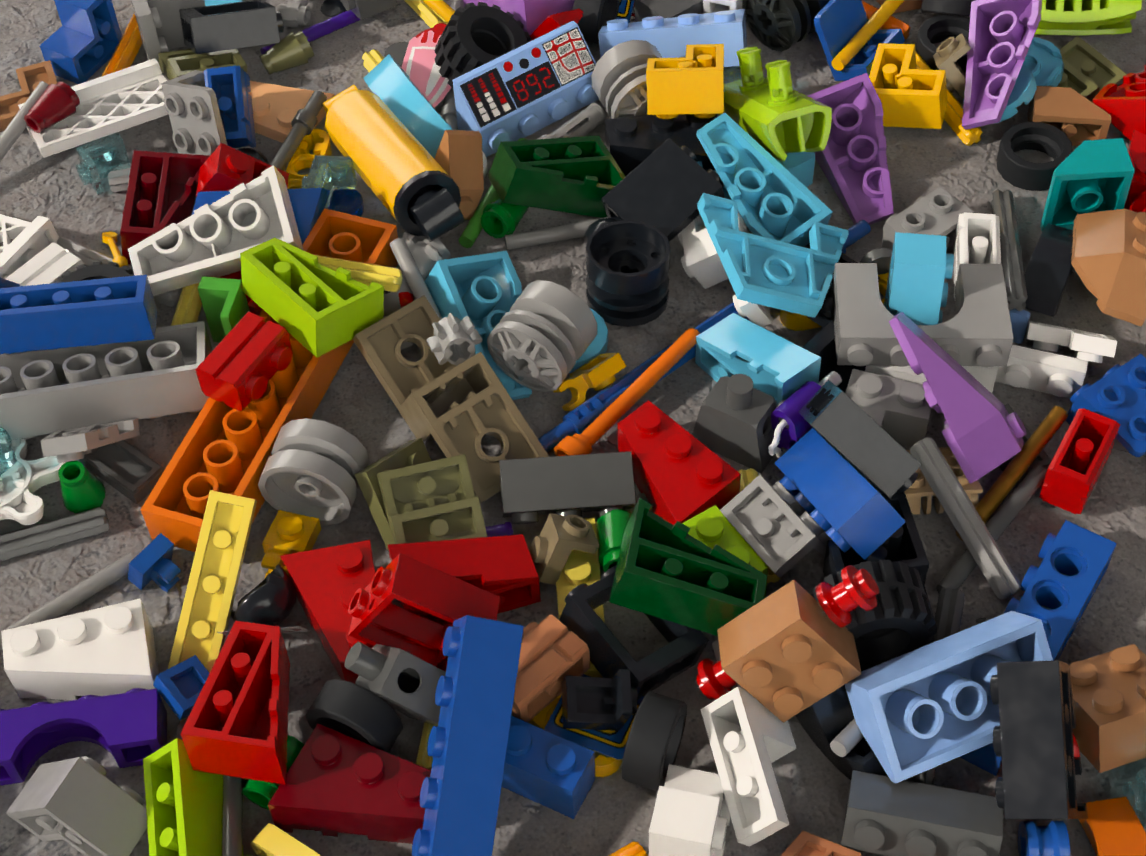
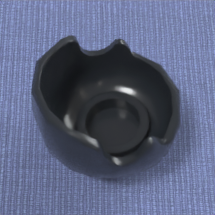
[231,564,296,626]

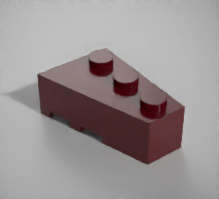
[120,150,209,264]
[268,724,431,844]

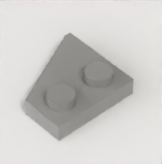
[40,418,141,463]

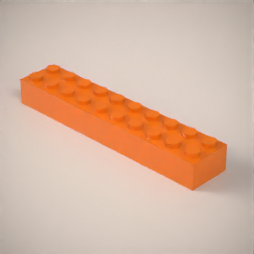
[140,208,398,552]

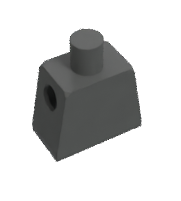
[692,374,777,474]
[344,642,446,726]

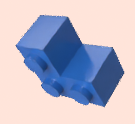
[40,0,122,84]

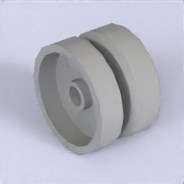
[258,418,369,526]

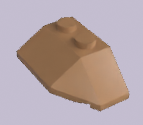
[1071,209,1146,327]

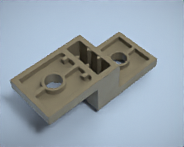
[352,295,549,504]

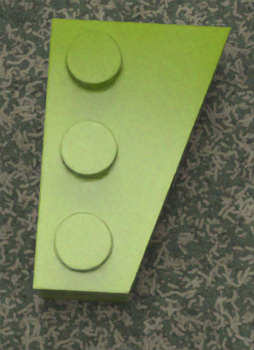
[240,237,384,358]

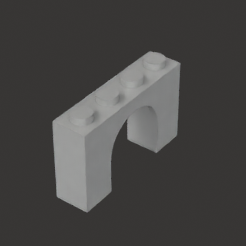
[832,263,1014,367]

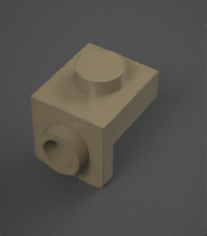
[933,33,971,99]
[529,513,599,585]

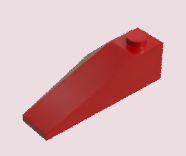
[1093,64,1146,141]

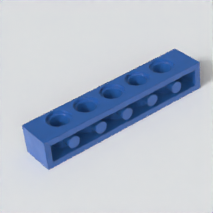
[960,520,1117,776]

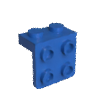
[814,0,905,81]
[1066,354,1146,457]

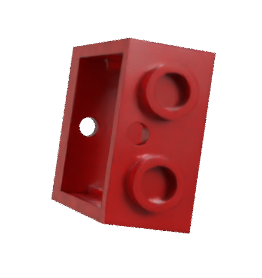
[348,553,500,672]

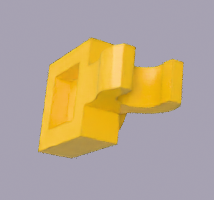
[553,352,626,411]
[261,510,321,578]

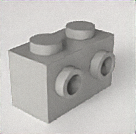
[881,187,974,253]

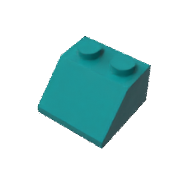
[1040,138,1135,232]

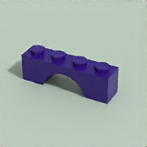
[0,688,167,786]

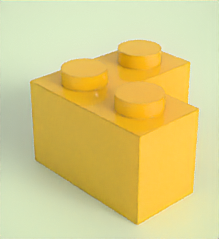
[869,43,948,129]
[646,44,724,119]

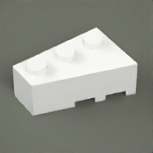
[1,598,163,701]

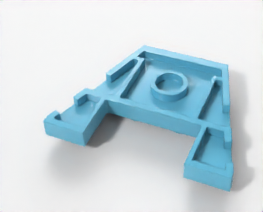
[697,193,849,318]

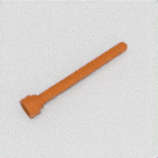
[554,328,700,456]

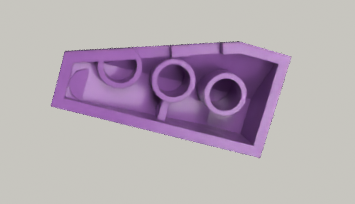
[889,312,1027,484]

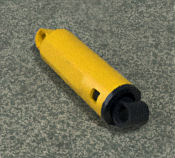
[322,85,464,242]

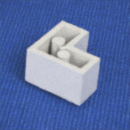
[649,764,731,856]

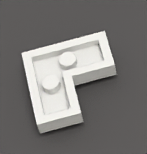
[1025,321,1118,363]

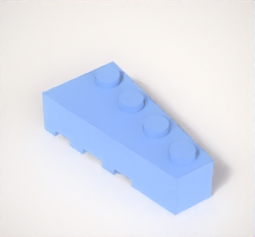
[598,9,747,67]

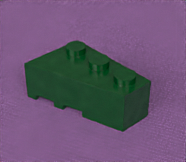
[488,135,626,218]
[609,498,767,636]

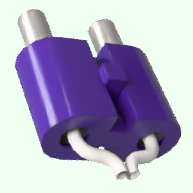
[768,371,842,458]

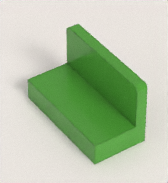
[198,276,250,343]

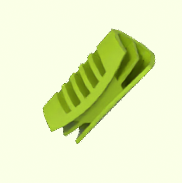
[1035,0,1142,36]
[718,47,832,161]

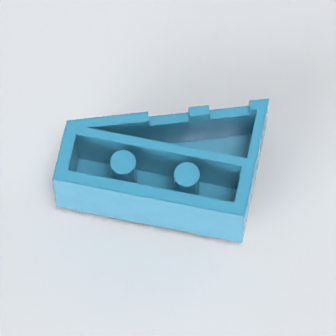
[884,232,954,325]
[695,313,821,405]

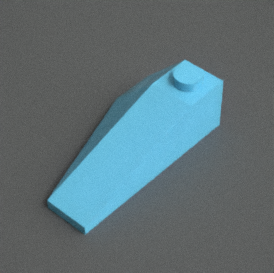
[696,113,833,247]
[425,251,532,400]

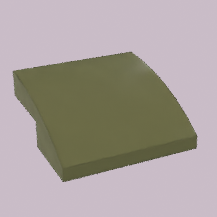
[1036,36,1127,102]
[158,49,247,80]
[377,454,487,544]

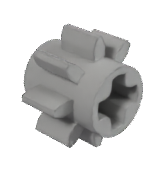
[426,313,482,366]

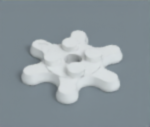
[0,438,66,525]

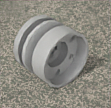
[591,40,663,119]
[487,280,597,392]

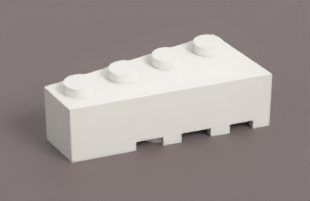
[128,165,304,296]

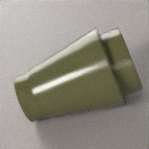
[259,31,314,75]

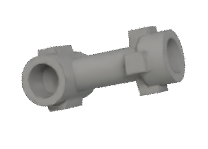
[278,0,312,29]

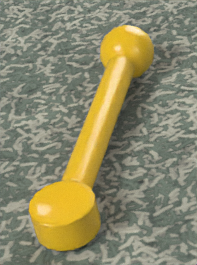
[102,231,128,267]

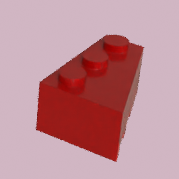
[388,534,541,626]
[280,540,377,684]

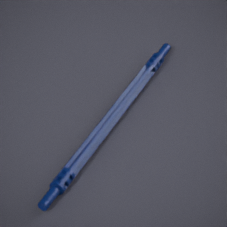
[538,220,871,452]

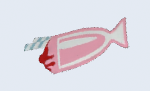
[402,23,452,108]

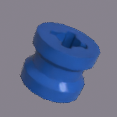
[1018,821,1070,856]

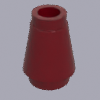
[24,81,80,133]

